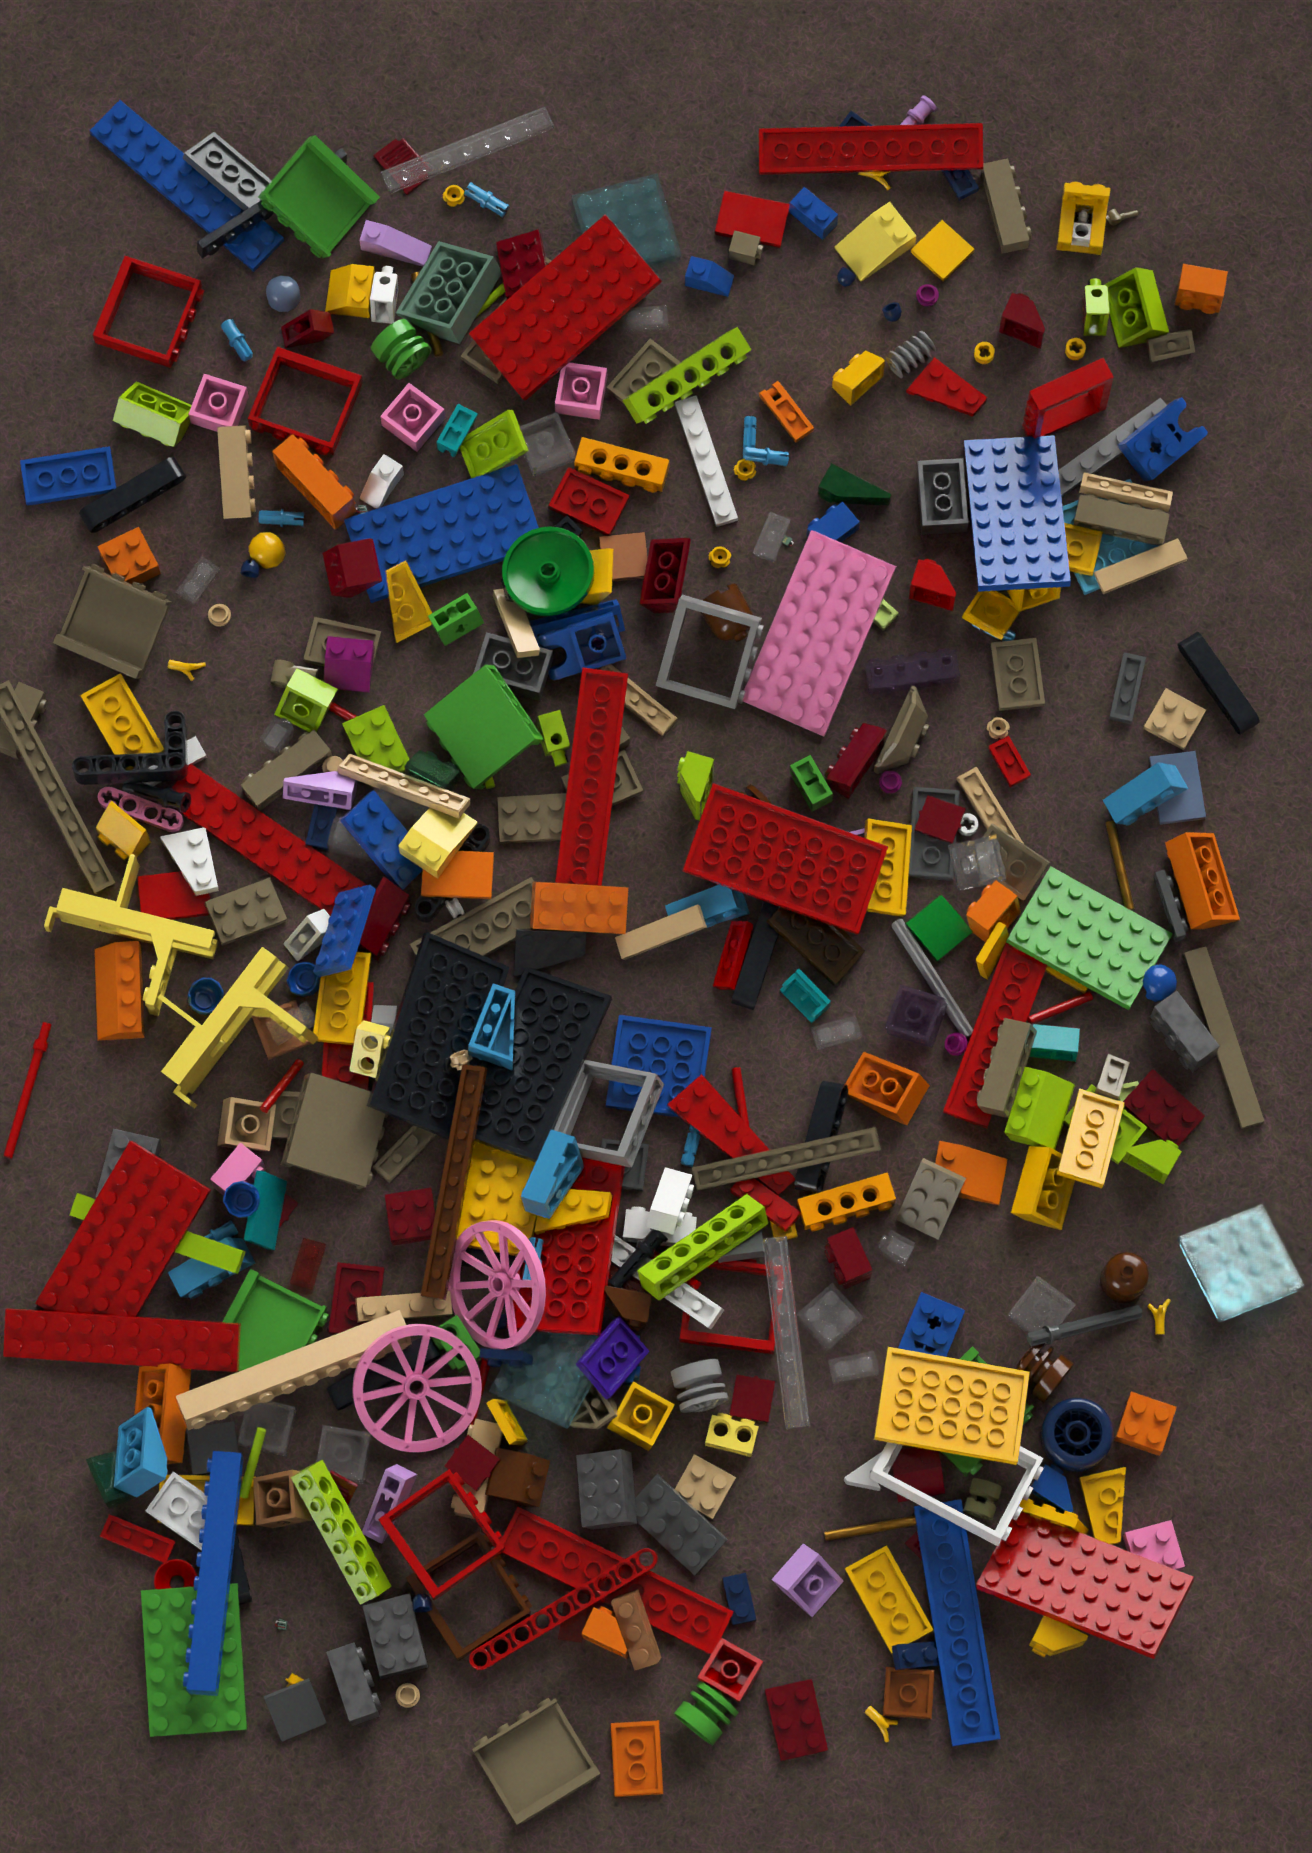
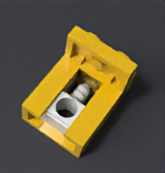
[1056,182,1110,255]

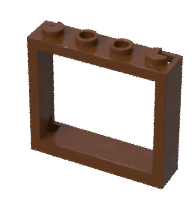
[406,1531,532,1661]

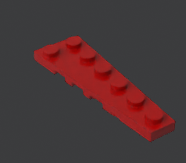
[666,1074,795,1195]

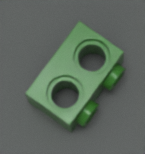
[790,755,833,812]
[432,1315,481,1373]

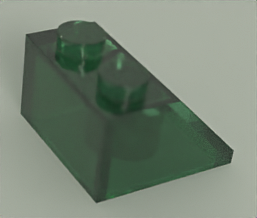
[405,750,461,792]
[86,1451,136,1509]

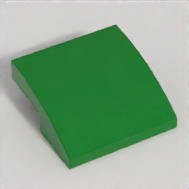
[905,895,972,961]

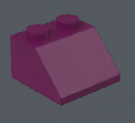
[324,636,375,693]

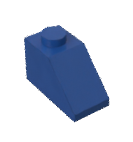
[685,256,734,297]
[1031,1464,1073,1514]

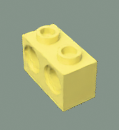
[349,1020,390,1078]
[705,1413,759,1457]

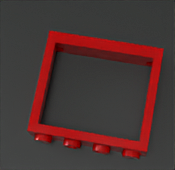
[93,256,204,368]
[248,347,363,455]
[1022,358,1114,439]
[679,1259,785,1355]
[378,1469,506,1601]

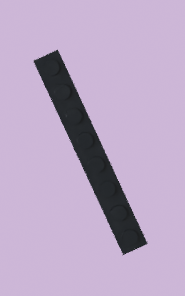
[197,148,347,259]

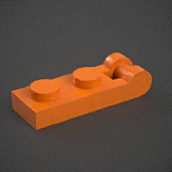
[759,381,814,443]

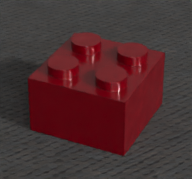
[384,1188,436,1246]
[824,1227,873,1289]

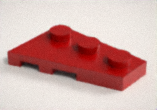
[906,357,988,417]

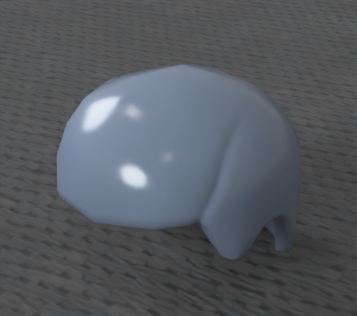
[266,276,301,312]

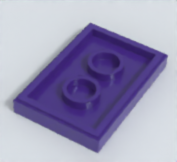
[576,1316,649,1399]

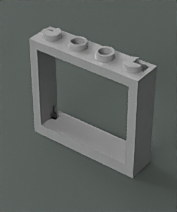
[656,595,763,709]
[554,1060,664,1168]

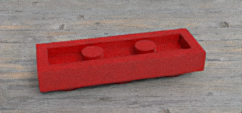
[713,921,753,990]
[730,1178,801,1233]
[100,1514,176,1563]

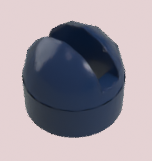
[837,267,857,286]
[882,302,902,322]
[240,559,260,578]
[412,1593,432,1613]

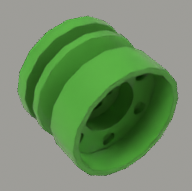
[371,319,432,380]
[674,1681,739,1746]

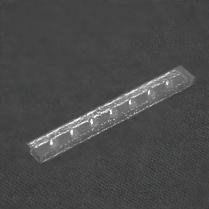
[381,106,554,194]
[763,1236,810,1429]

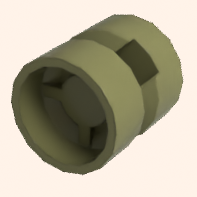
[963,1478,1002,1520]

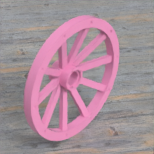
[448,1220,546,1349]
[352,1324,482,1452]

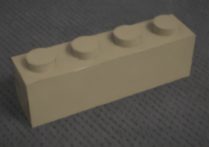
[981,158,1032,254]
[1073,494,1170,546]
[241,730,332,811]
[977,1018,1037,1118]

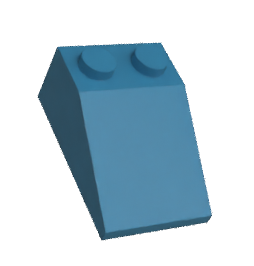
[114,1407,168,1497]

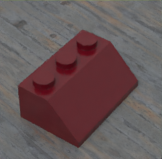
[639,538,691,613]
[824,723,887,799]
[357,877,412,961]

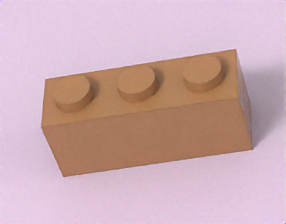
[611,1589,662,1670]

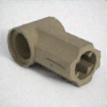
[270,660,318,688]

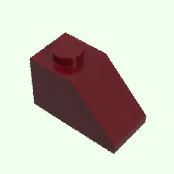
[281,309,334,348]

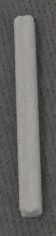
[892,919,973,1039]

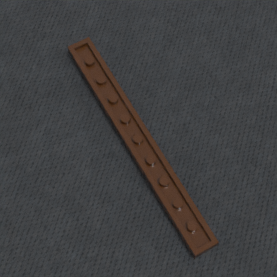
[421,1064,487,1301]

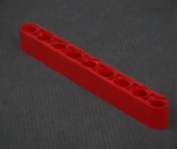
[469,1548,658,1670]

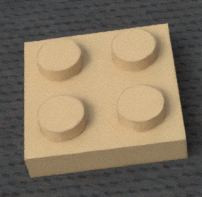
[1143,688,1206,751]
[675,1454,736,1520]

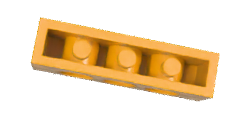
[574,437,670,493]
[797,1172,896,1232]

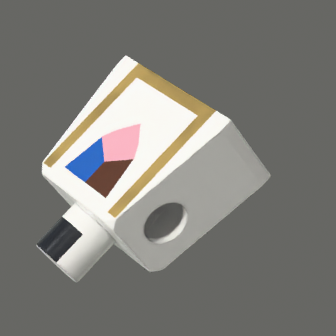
[370,266,398,324]

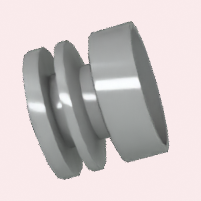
[671,1359,728,1413]

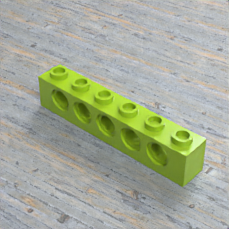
[622,327,751,424]
[637,1194,768,1300]
[291,1459,391,1605]

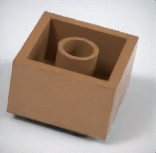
[253,1470,312,1528]

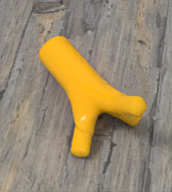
[859,171,891,190]
[168,660,206,681]
[1147,1299,1171,1335]
[864,1706,898,1743]

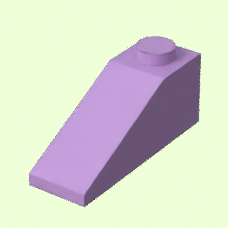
[360,220,432,266]
[283,771,357,810]
[362,1464,417,1544]

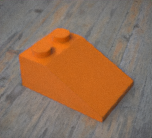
[845,1051,930,1125]
[935,1141,1008,1205]

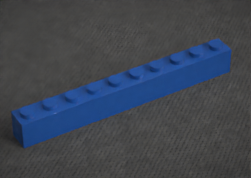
[183,1451,244,1696]

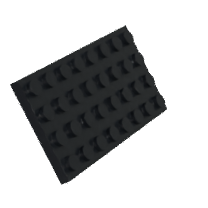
[367,932,509,1140]
[475,967,612,1163]

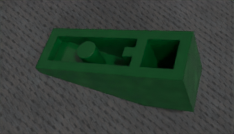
[818,463,892,505]

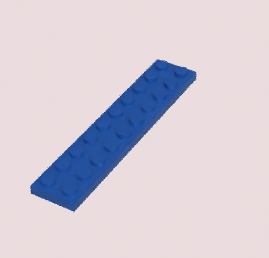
[90,100,284,272]
[913,1499,1001,1747]

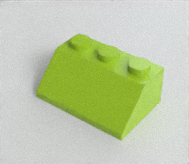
[1104,267,1169,348]
[113,381,192,447]
[677,751,714,821]
[1004,1067,1075,1150]

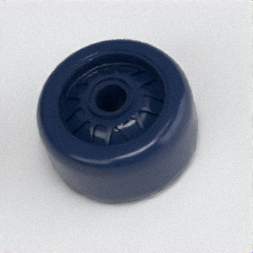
[1040,1398,1113,1472]

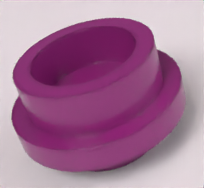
[916,284,939,306]
[879,771,902,794]
[945,1033,967,1056]

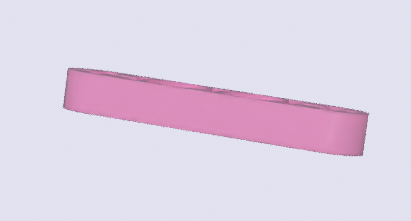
[97,787,184,832]

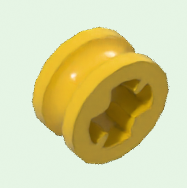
[1065,338,1086,360]
[974,342,995,364]

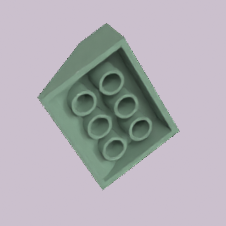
[396,241,502,344]

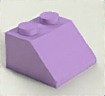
[772,1544,844,1617]

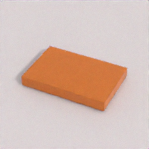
[421,851,494,899]
[611,1720,663,1797]

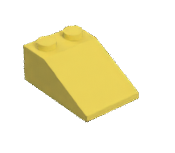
[834,202,916,282]
[398,808,478,879]

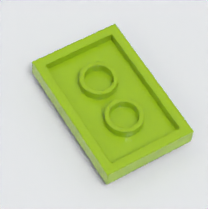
[460,410,529,478]
[342,705,413,786]
[1064,1084,1147,1165]

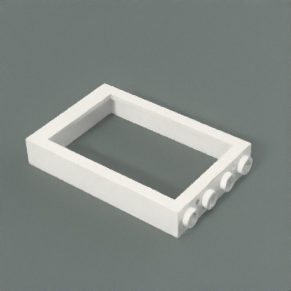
[869,1442,1044,1546]

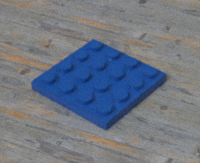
[606,1015,712,1117]

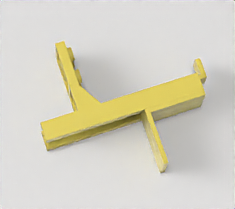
[44,854,218,1016]
[158,947,319,1109]

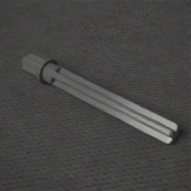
[1026,1305,1143,1346]

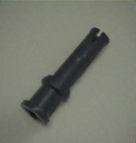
[123,783,191,813]
[608,1228,668,1288]

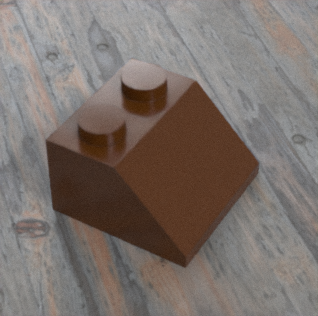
[605,1286,652,1332]
[485,1448,550,1507]

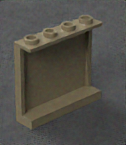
[53,564,172,679]
[280,1073,388,1189]
[472,1698,601,1827]

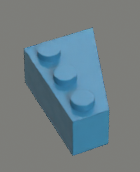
[1103,762,1189,826]
[665,885,750,936]
[468,983,515,1070]
[521,1129,584,1219]
[168,1237,255,1299]

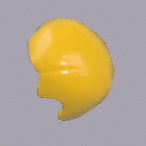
[248,532,286,569]

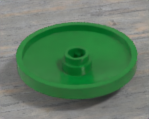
[502,527,594,616]

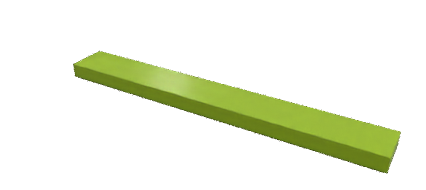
[69,1193,246,1274]

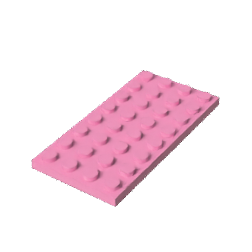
[743,530,897,736]

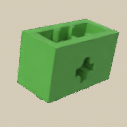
[428,593,484,646]

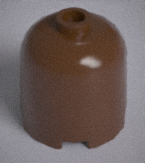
[701,583,753,642]
[1100,1252,1149,1304]

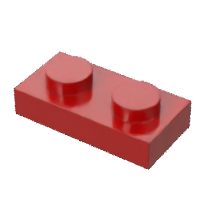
[988,736,1031,788]

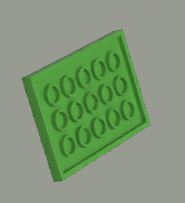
[1006,866,1173,1010]
[141,1583,247,1737]

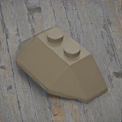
[874,686,930,774]
[551,1341,617,1429]

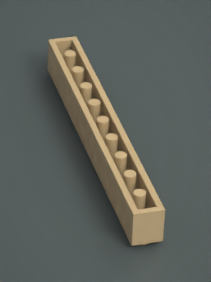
[176,1310,412,1430]

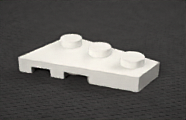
[160,828,219,896]

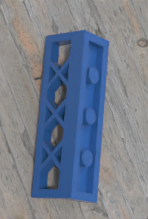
[529,599,625,650]

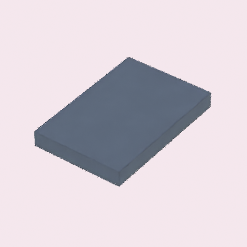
[1149,751,1206,825]

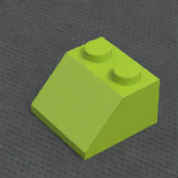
[274,668,338,733]
[1123,1140,1182,1184]

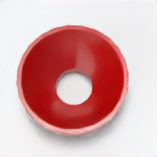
[154,1559,197,1589]

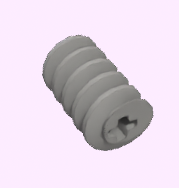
[886,331,936,378]

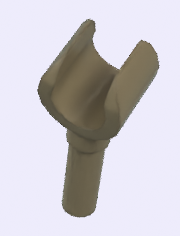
[1106,209,1138,226]

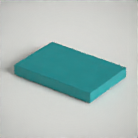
[244,1170,287,1250]

